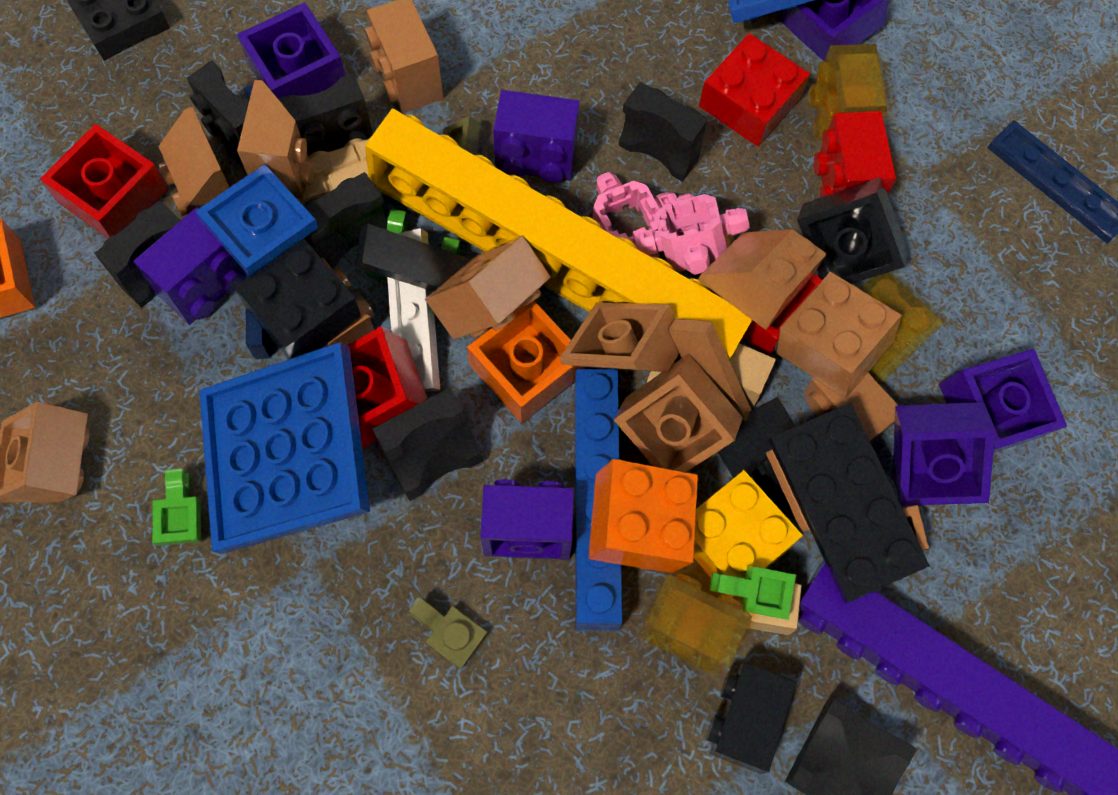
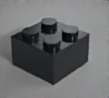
[797,177,908,284]
[234,239,362,360]

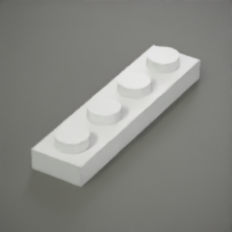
[387,228,440,392]

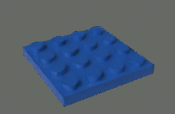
[199,342,370,554]

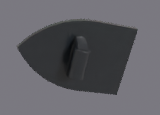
[718,397,796,520]

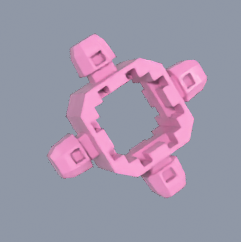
[592,172,677,258]
[635,193,750,275]

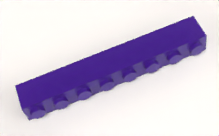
[798,562,1118,795]

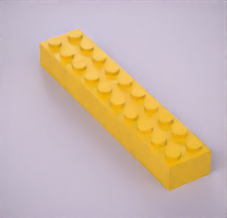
[365,108,752,359]

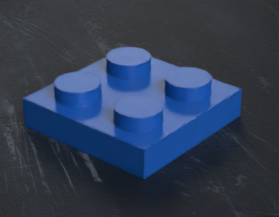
[195,164,318,277]

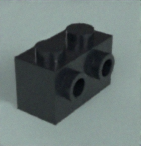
[706,663,796,774]

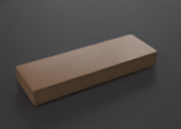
[668,319,751,420]

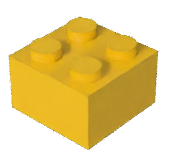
[693,470,803,600]

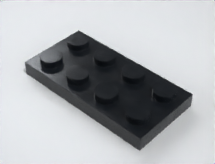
[768,403,930,603]

